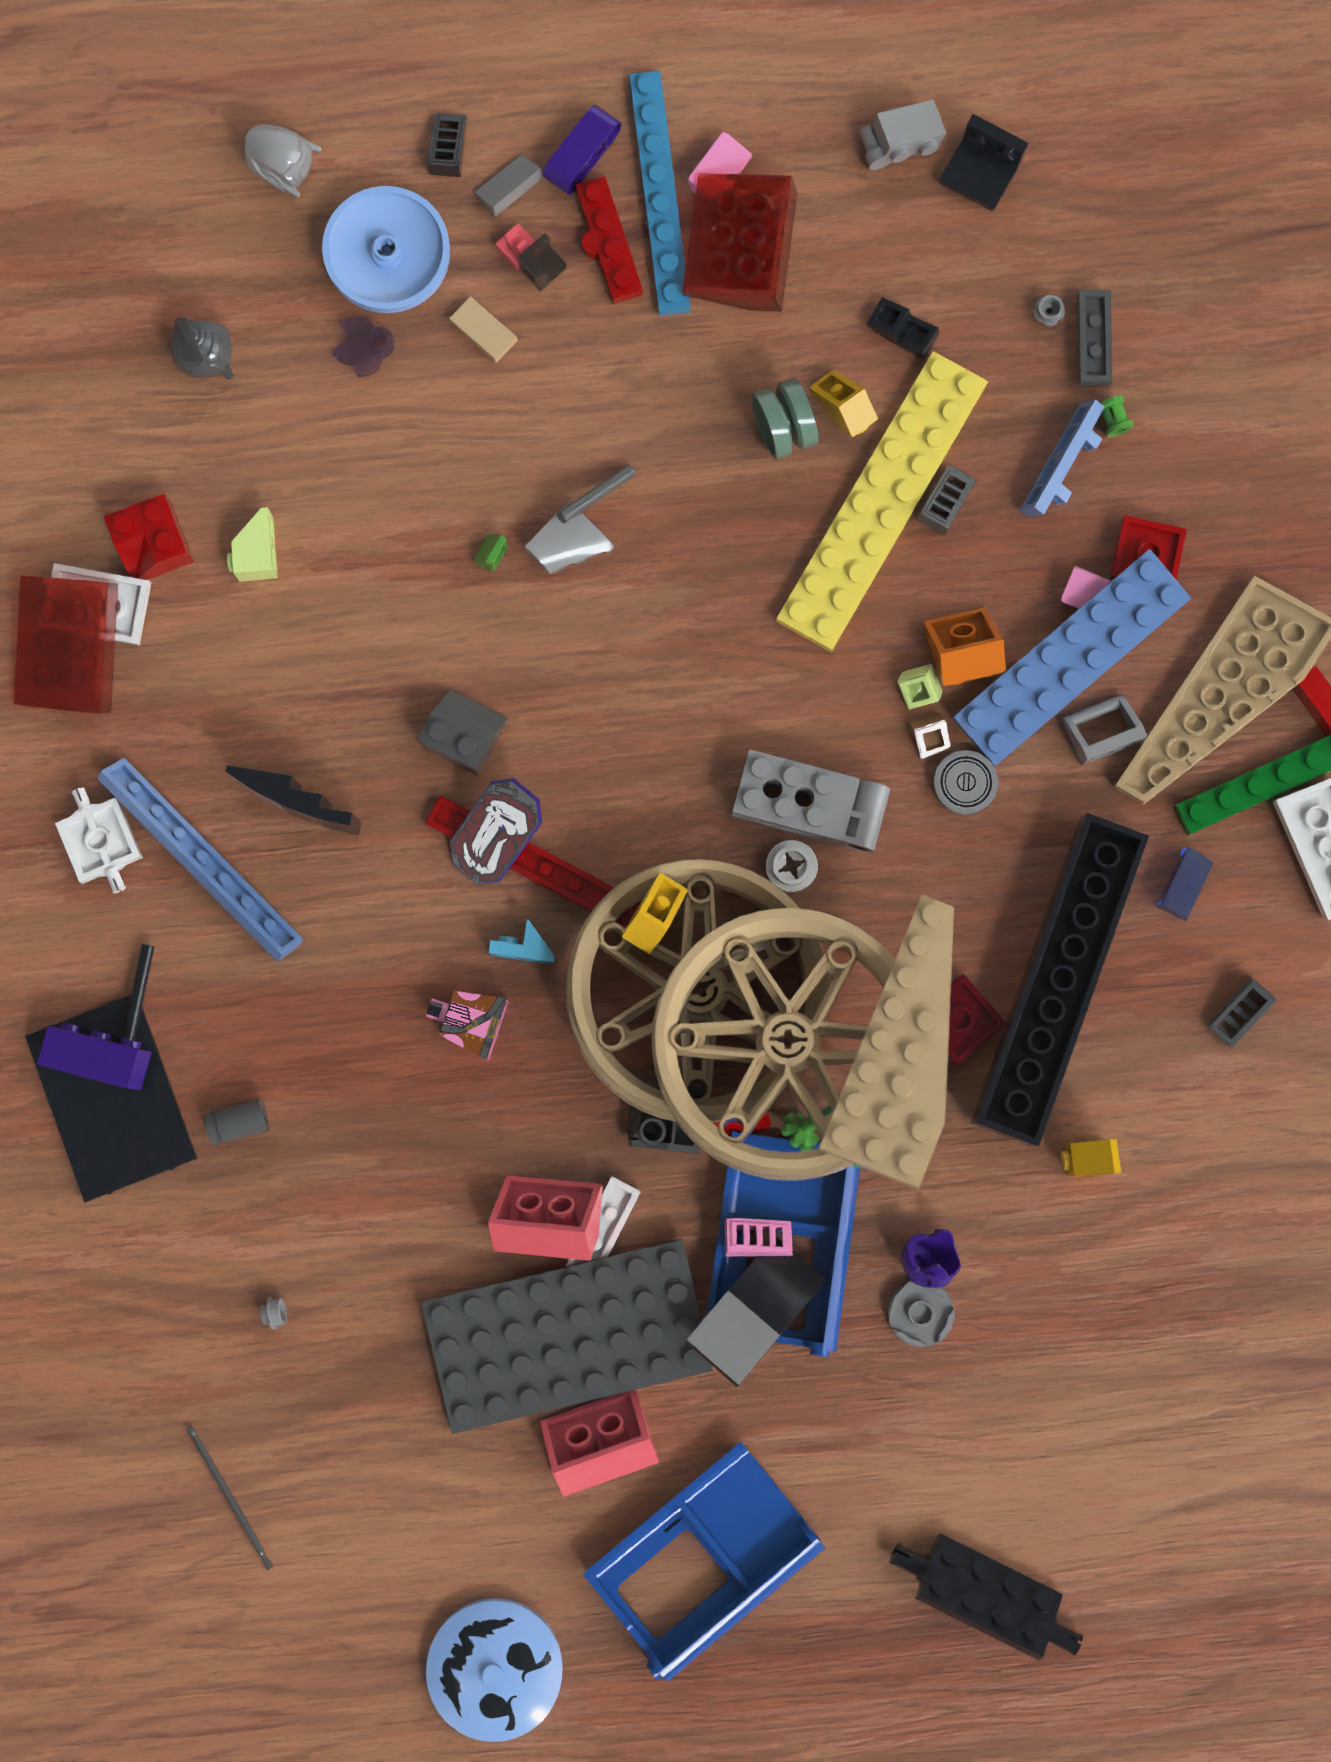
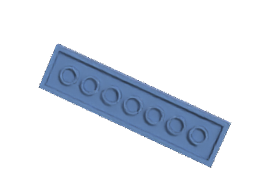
[952,549,1191,766]

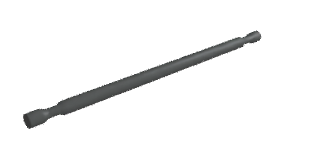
[187,1426,273,1570]

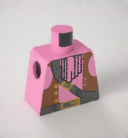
[426,991,509,1060]

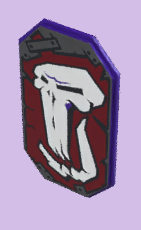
[450,778,542,885]

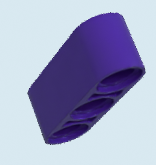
[542,105,622,195]

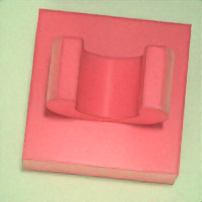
[495,223,540,270]

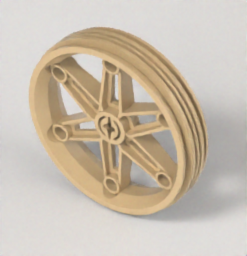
[565,859,830,1123]
[652,908,895,1181]

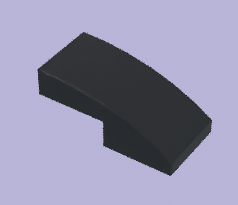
[867,297,939,359]

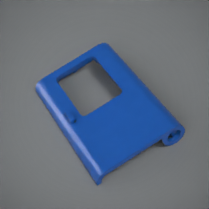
[707,1131,860,1357]
[583,1442,826,1681]

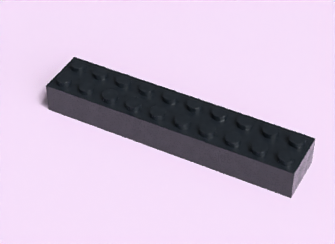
[970,813,1149,1147]

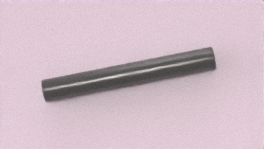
[557,465,635,524]

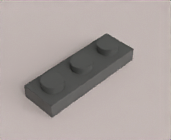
[1077,290,1113,386]

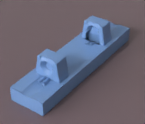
[1019,399,1105,518]

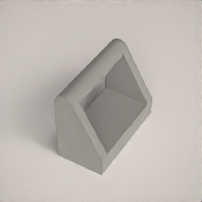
[1062,694,1148,766]

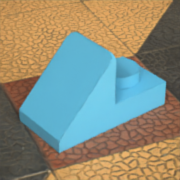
[488,919,556,965]

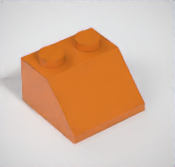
[923,607,1006,687]

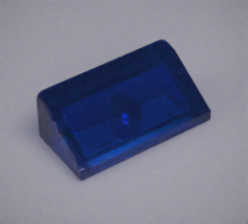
[1156,846,1213,921]

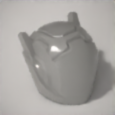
[245,124,321,198]

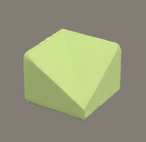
[897,663,942,709]

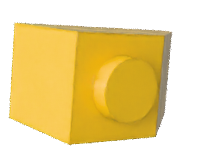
[808,370,878,437]
[622,873,688,954]
[1061,1139,1121,1177]

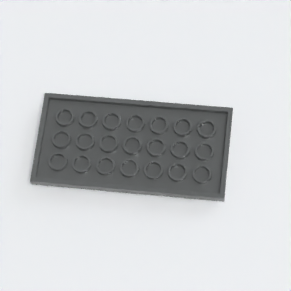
[421,1238,713,1434]

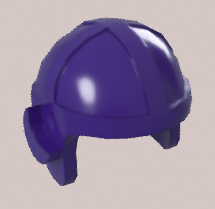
[901,1229,961,1289]

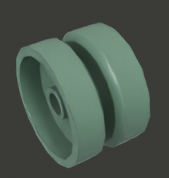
[751,377,819,460]

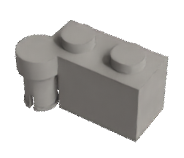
[859,100,947,170]

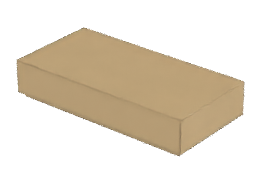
[449,296,518,363]

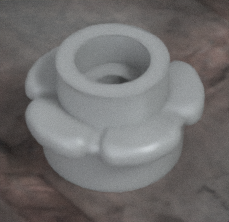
[1034,295,1065,326]
[260,1297,287,1330]

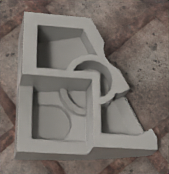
[525,501,614,574]

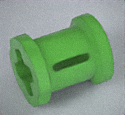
[1101,395,1134,437]

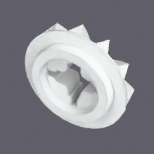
[766,840,818,893]

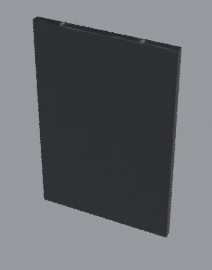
[25,995,198,1203]

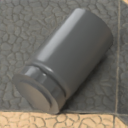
[205,1099,269,1146]

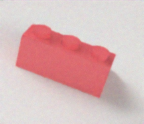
[488,1175,603,1261]
[540,1390,659,1497]

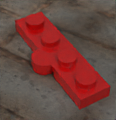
[575,176,643,304]

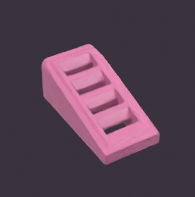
[724,1218,793,1256]

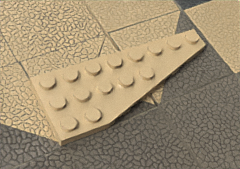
[1115,575,1331,805]
[819,895,954,1190]

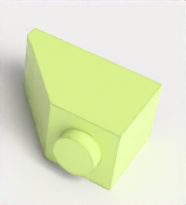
[227,507,278,582]

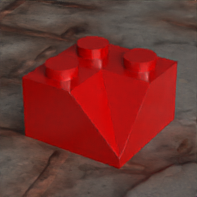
[103,493,194,580]

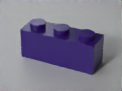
[37,1022,152,1090]

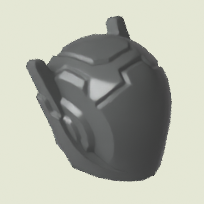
[171,317,234,380]

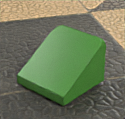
[473,534,508,572]

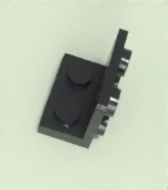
[939,114,1029,211]

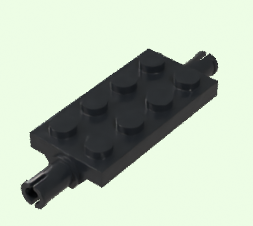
[889,1533,1083,1660]

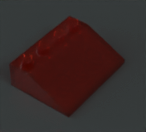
[682,173,797,312]
[13,575,119,714]

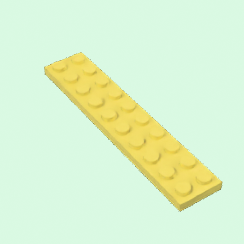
[776,351,988,653]

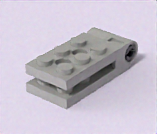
[731,749,890,853]

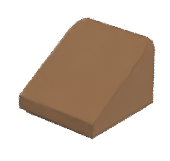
[909,713,952,759]

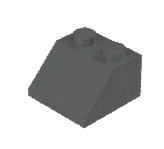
[417,689,508,775]

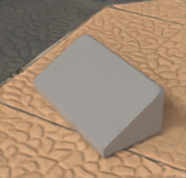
[474,154,542,217]

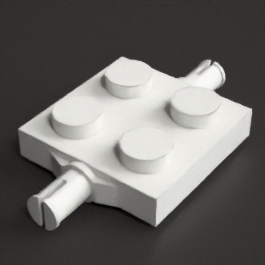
[55,787,143,894]

